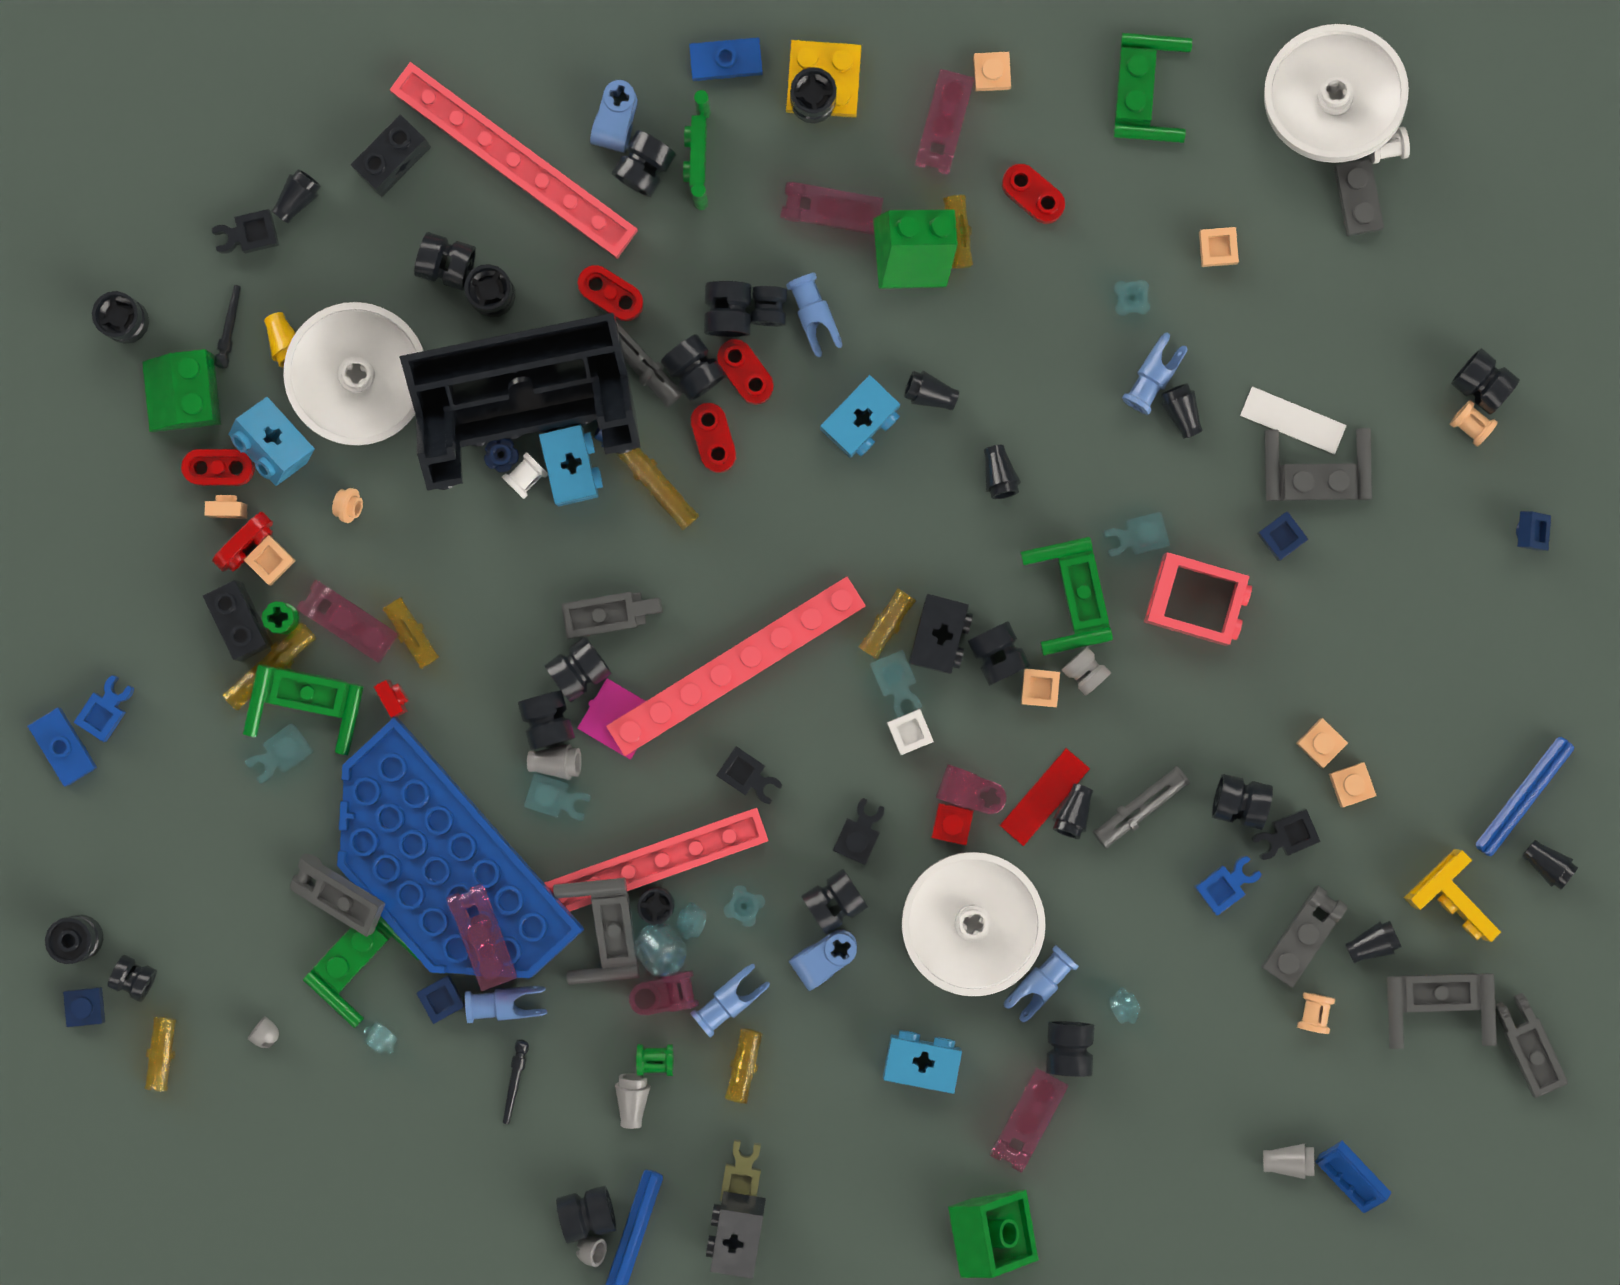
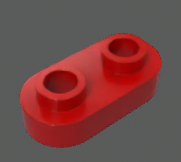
[1002,164,1065,224]
[578,265,644,321]
[717,339,774,405]
[691,403,736,473]
[181,449,255,486]
[212,511,273,572]

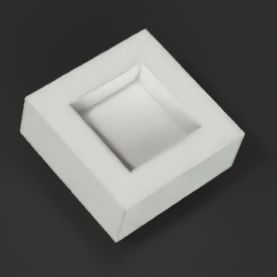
[887,709,934,755]

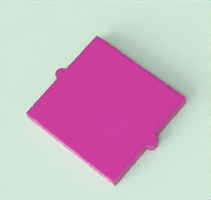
[577,678,645,760]

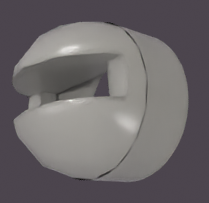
[247,1016,279,1048]
[576,1236,607,1267]

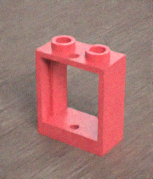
[1144,552,1252,646]

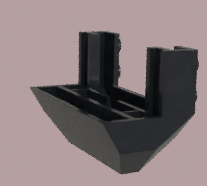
[399,313,641,491]

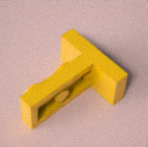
[1404,849,1501,942]

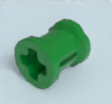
[262,601,300,635]
[636,1044,674,1076]

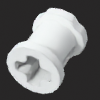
[1369,126,1410,164]
[502,452,548,499]

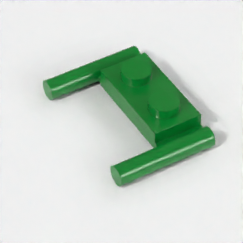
[1114,33,1192,143]
[683,90,711,210]
[1020,537,1113,656]
[243,664,364,755]
[303,916,419,1029]

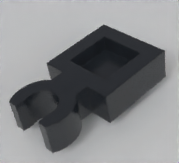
[212,209,279,254]
[716,746,782,804]
[833,798,884,865]
[1251,809,1321,860]

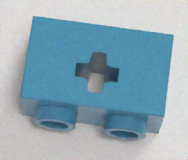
[820,375,900,459]
[228,397,315,486]
[539,425,603,507]
[883,1030,962,1094]

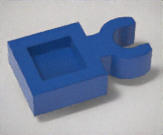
[74,675,134,742]
[1194,856,1262,916]

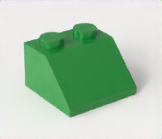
[873,209,958,289]
[142,349,221,432]
[948,1190,1039,1278]

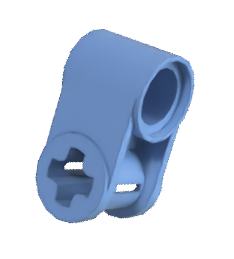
[590,80,638,153]
[788,930,857,991]

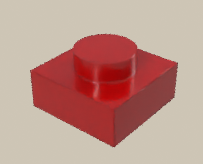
[373,680,409,718]
[931,803,974,845]

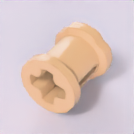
[1449,400,1498,447]
[1297,992,1335,1034]

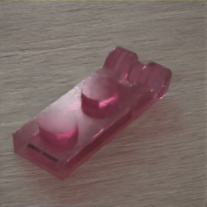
[915,69,975,175]
[780,182,884,235]
[296,579,399,663]
[447,884,518,991]
[990,1067,1069,1173]

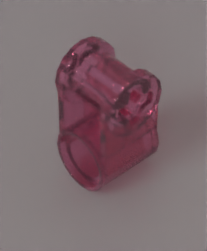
[936,764,1007,814]
[629,970,699,1015]

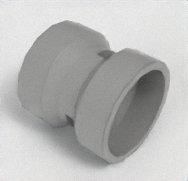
[1061,646,1111,696]

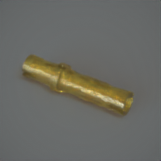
[616,448,700,531]
[222,623,317,710]

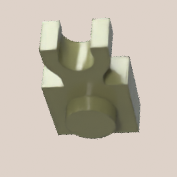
[720,1139,761,1201]

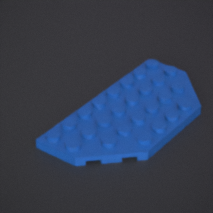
[337,717,585,978]

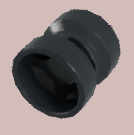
[751,286,787,327]
[637,887,675,925]
[108,955,157,1002]

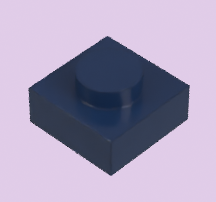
[1257,511,1309,561]
[1516,511,1551,551]
[416,975,465,1024]
[63,987,105,1027]

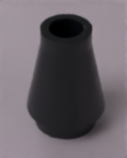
[271,169,321,223]
[904,371,959,410]
[1161,383,1203,439]
[984,444,1021,500]
[1053,783,1093,839]
[1522,840,1578,890]
[1345,921,1402,963]

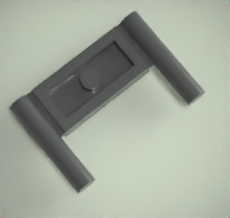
[1265,428,1372,501]
[553,878,640,985]
[1387,973,1497,1049]

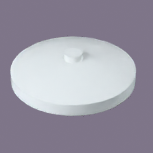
[1264,24,1409,163]
[284,302,423,446]
[902,852,1045,996]

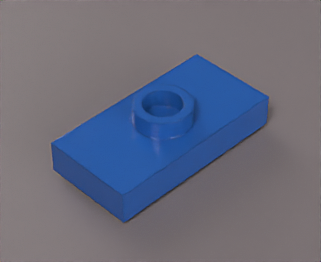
[689,37,763,81]
[28,707,97,787]
[1315,1140,1392,1213]

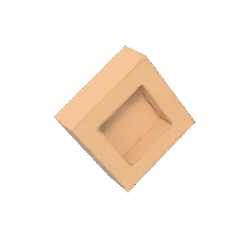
[973,52,1011,91]
[1199,227,1239,267]
[205,495,247,519]
[244,535,296,586]
[1021,669,1060,708]
[1296,718,1348,768]
[1329,762,1376,808]

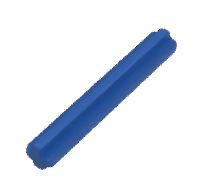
[1476,737,1574,856]
[605,1170,663,1285]

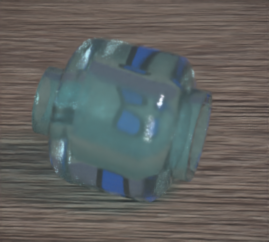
[634,923,687,976]

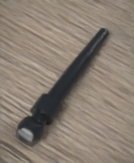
[214,285,241,368]
[503,1040,529,1124]

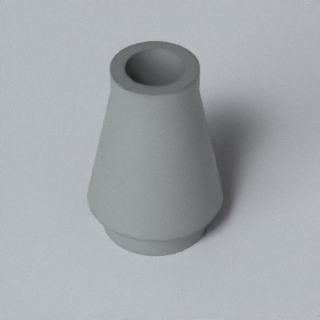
[527,744,581,780]
[615,1073,651,1129]
[1263,1143,1315,1180]

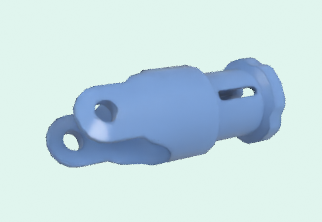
[786,273,842,357]
[1122,332,1187,415]
[1004,945,1079,1022]
[690,964,770,1038]
[465,986,548,1023]

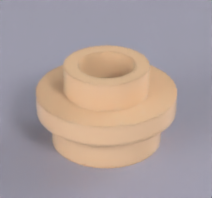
[332,488,363,523]

